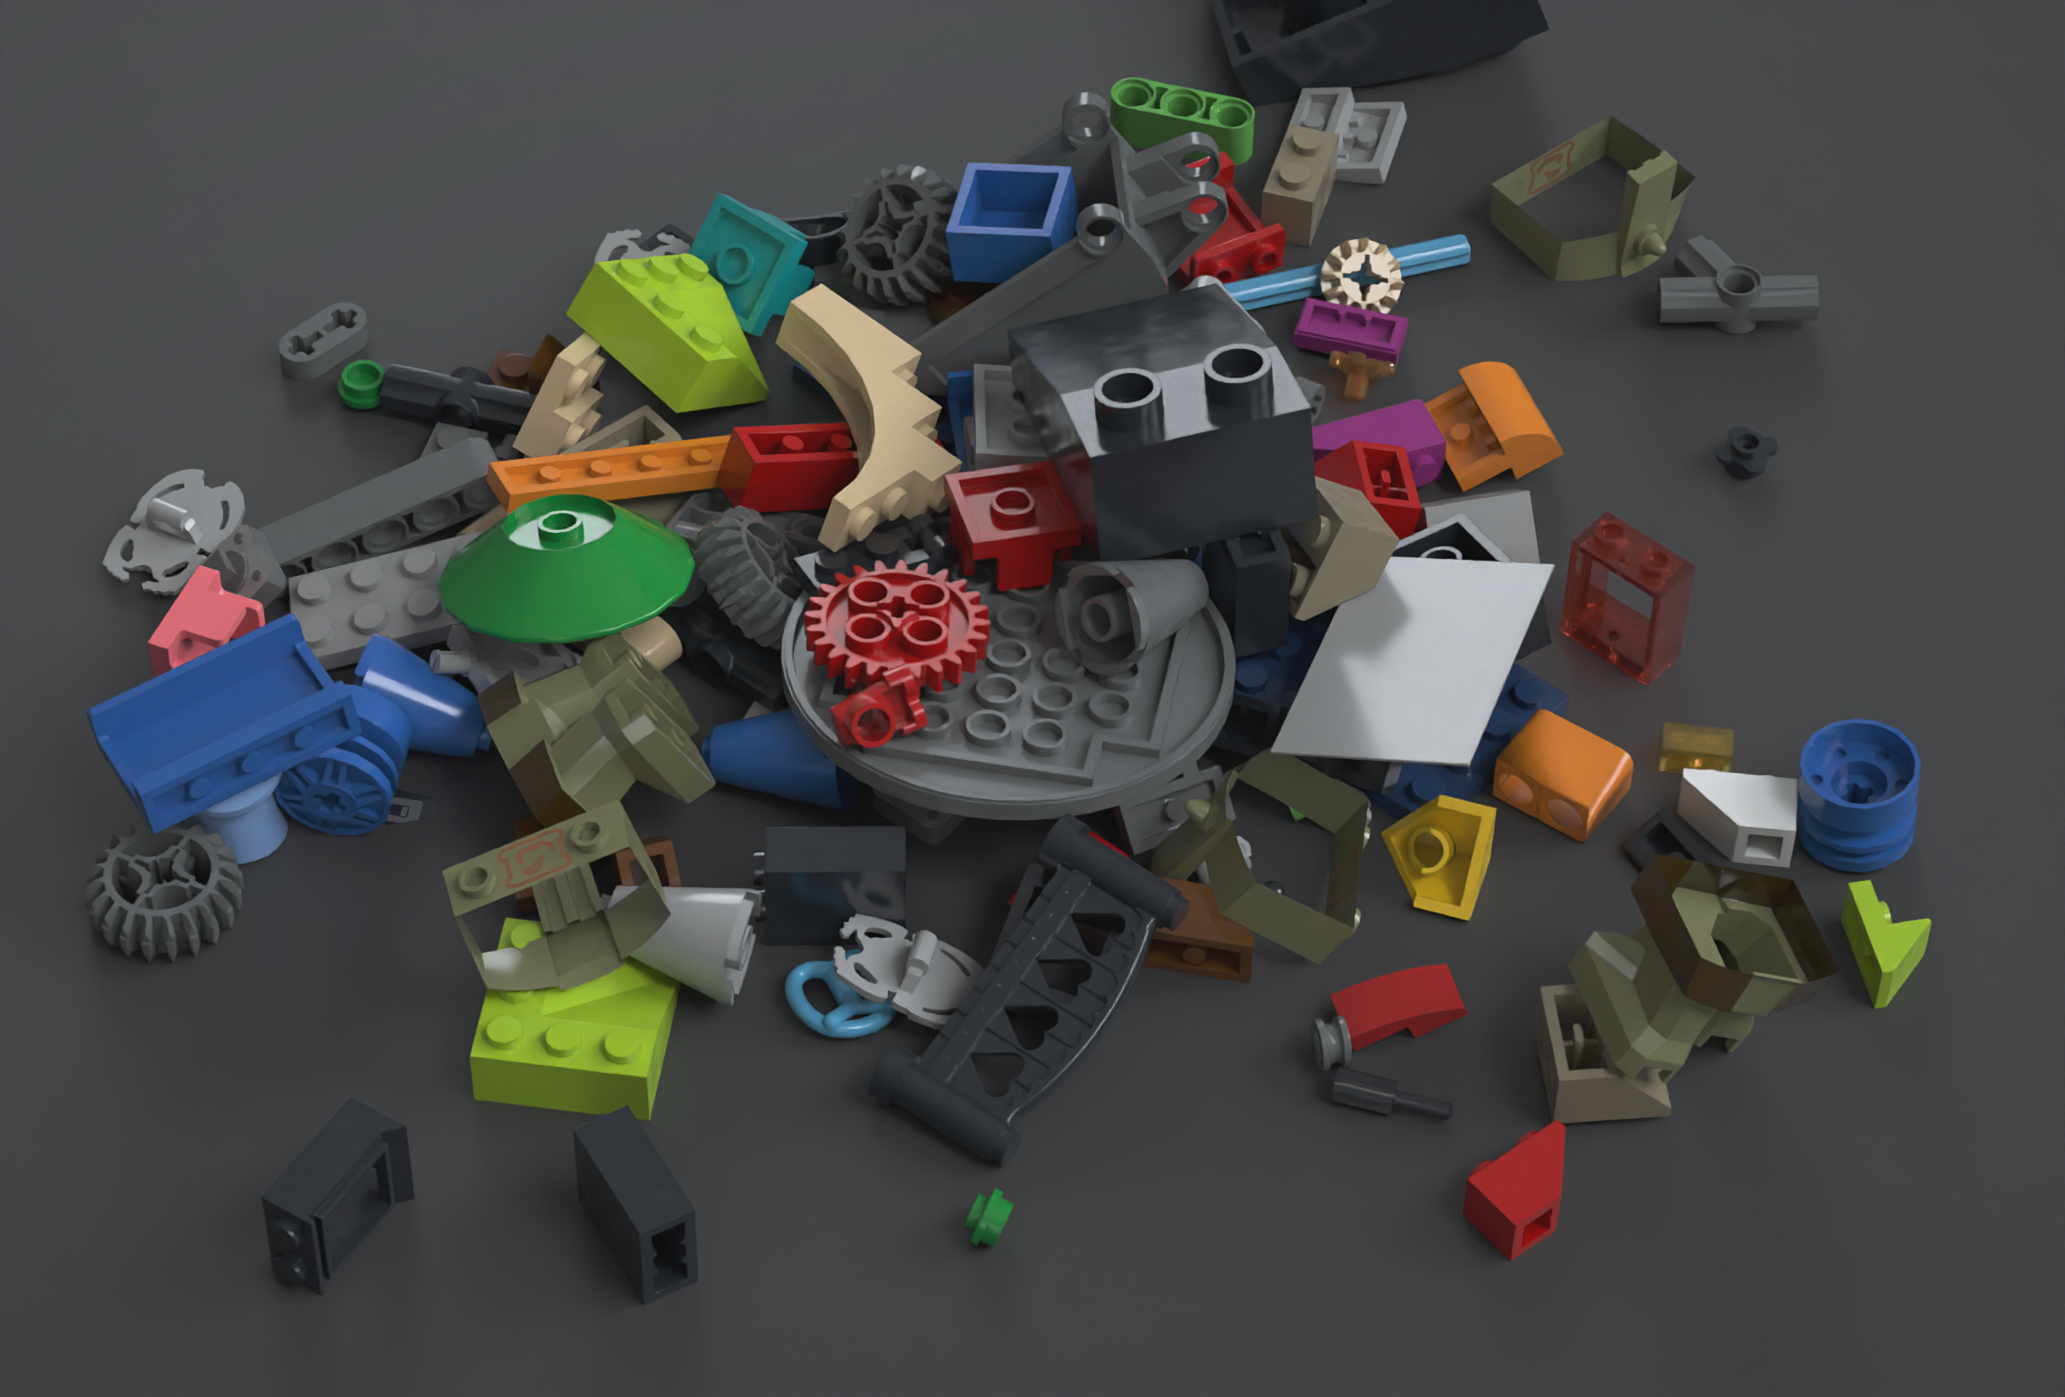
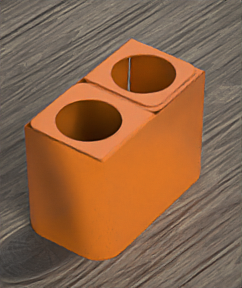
[1492,709,1633,843]

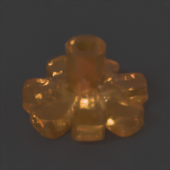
[1329,351,1397,400]

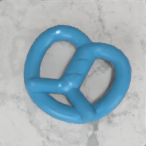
[785,949,898,1038]

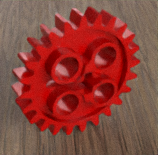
[805,560,990,697]

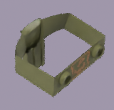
[1490,116,1695,281]
[1150,746,1370,965]
[442,799,671,990]

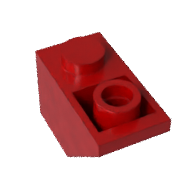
[1463,1119,1566,1261]

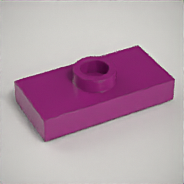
[1293,297,1409,367]

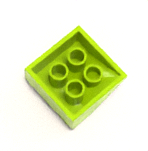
[566,253,770,413]
[470,918,681,1121]

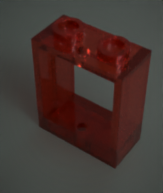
[1560,511,1695,686]

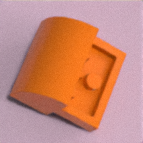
[1424,361,1564,492]

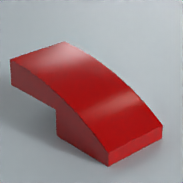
[1330,964,1468,1051]

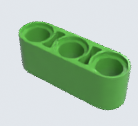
[1110,77,1255,166]

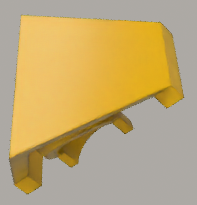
[1380,795,1497,921]

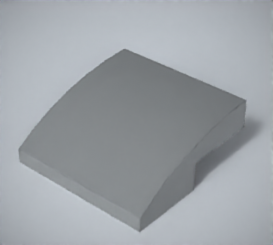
[1288,87,1407,184]

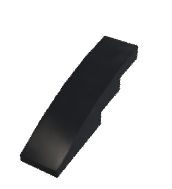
[1211,693,1403,797]

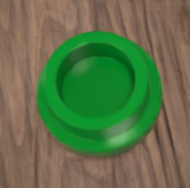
[338,360,385,409]
[963,1188,1014,1248]

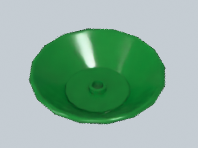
[437,494,696,644]

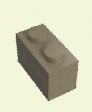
[1261,124,1339,247]

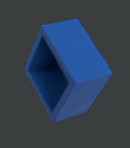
[945,163,1079,283]

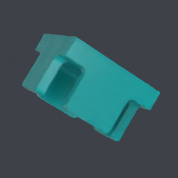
[688,193,815,337]

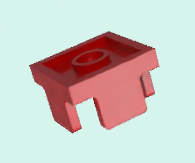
[944,460,1082,591]

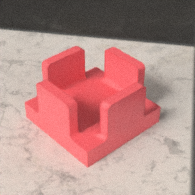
[148,565,265,678]

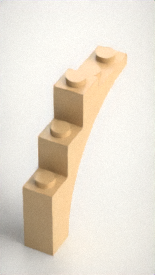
[775,284,963,552]

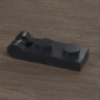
[793,514,959,597]

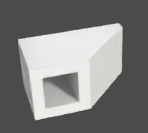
[1677,768,1798,868]

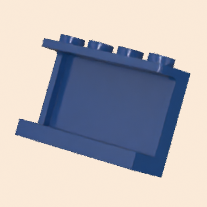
[86,613,363,834]

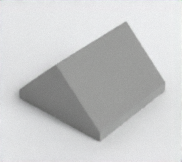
[1414,489,1540,564]

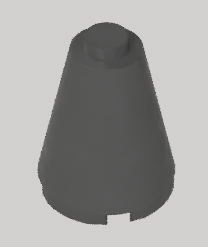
[1055,559,1209,675]

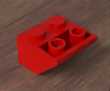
[1314,440,1421,541]

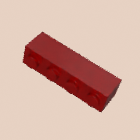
[716,423,945,512]

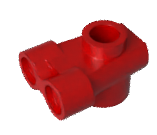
[828,663,928,748]

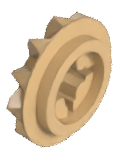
[1320,238,1405,314]

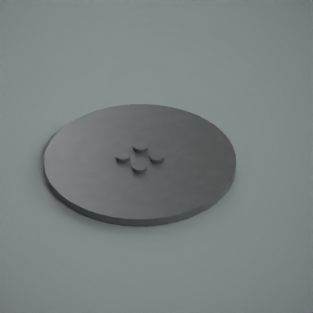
[781,516,1236,821]

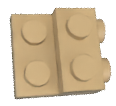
[512,332,607,458]

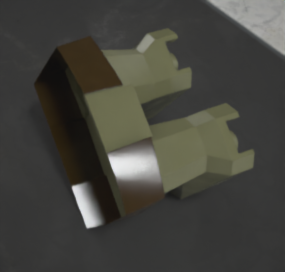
[478,632,716,872]
[1567,854,1840,1083]

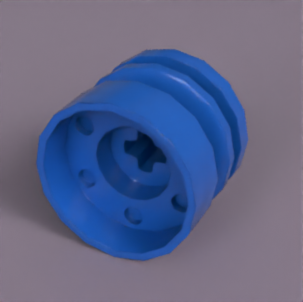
[274,685,413,836]
[1796,718,1921,873]

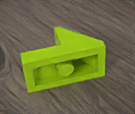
[1841,880,1932,1009]

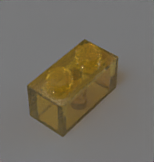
[1659,722,1734,774]

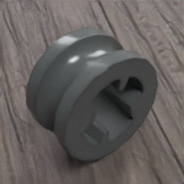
[1311,1015,1352,1072]

